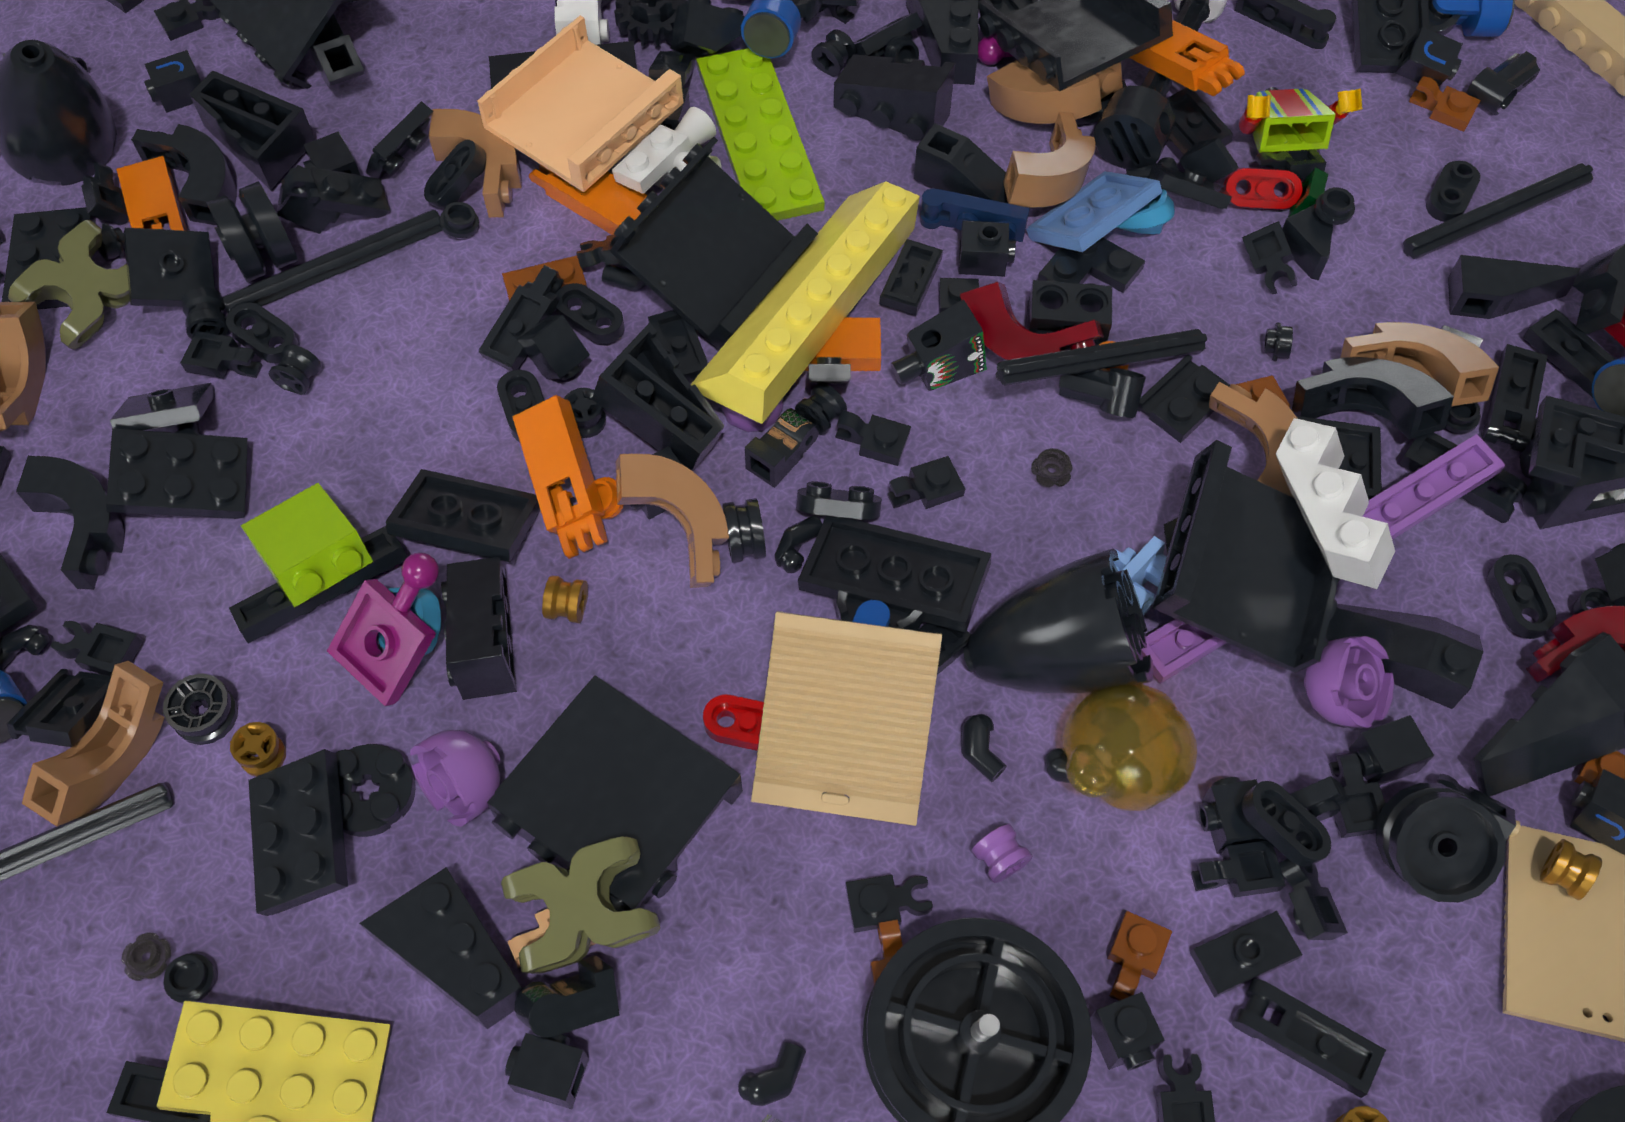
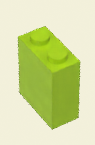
[240,483,373,607]

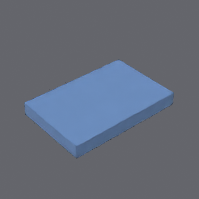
[1027,171,1162,252]

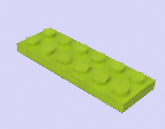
[696,48,825,221]

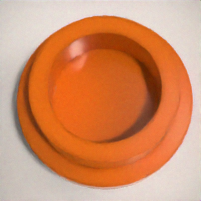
[595,477,624,519]

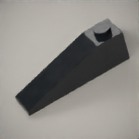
[1326,604,1484,709]
[1474,632,1625,797]

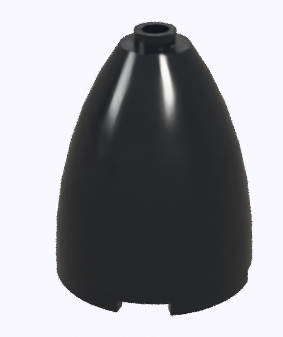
[0,40,117,186]
[963,549,1154,693]

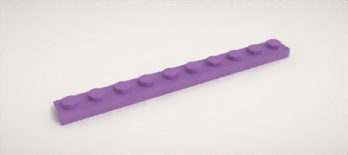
[1142,434,1506,684]

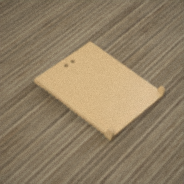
[751,611,942,826]
[1502,820,1625,1042]

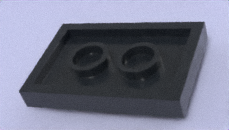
[2,207,96,310]
[106,428,248,519]
[386,469,540,562]
[248,749,348,916]

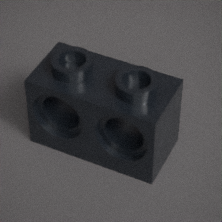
[1027,280,1112,345]

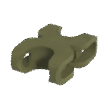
[8,220,130,349]
[501,836,661,974]

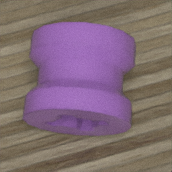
[972,824,1033,883]

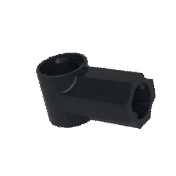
[1466,51,1540,115]
[1059,368,1146,418]

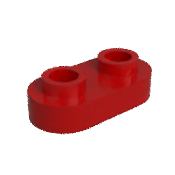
[1223,168,1302,209]
[703,694,764,751]

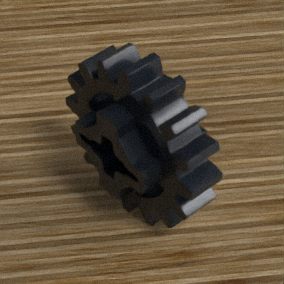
[614,0,687,47]

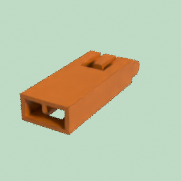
[1129,20,1245,96]
[116,156,187,231]
[529,164,647,235]
[804,317,881,371]
[512,395,607,559]

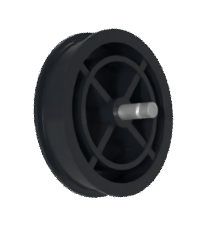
[862,918,1092,1122]

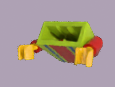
[1239,87,1362,153]

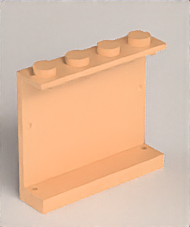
[477,15,684,192]

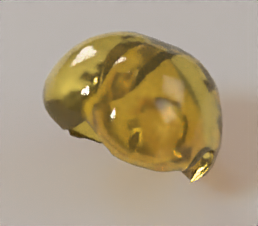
[1062,684,1198,811]

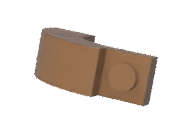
[987,60,1123,124]
[429,109,522,218]
[1003,112,1095,208]
[0,302,46,431]
[1340,322,1499,406]
[1209,382,1297,498]
[615,454,729,588]
[21,661,165,826]

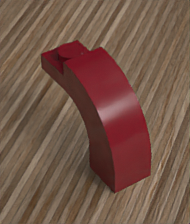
[960,282,1104,360]
[1526,606,1625,683]

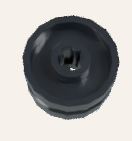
[206,181,298,282]
[1376,783,1506,903]

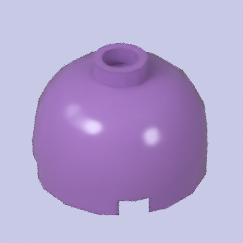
[1304,636,1394,728]
[410,730,500,827]

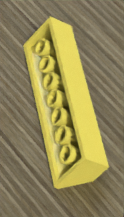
[691,181,920,424]

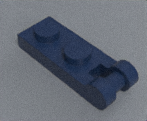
[920,188,1030,242]

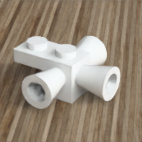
[612,107,721,194]

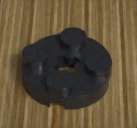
[336,744,416,837]

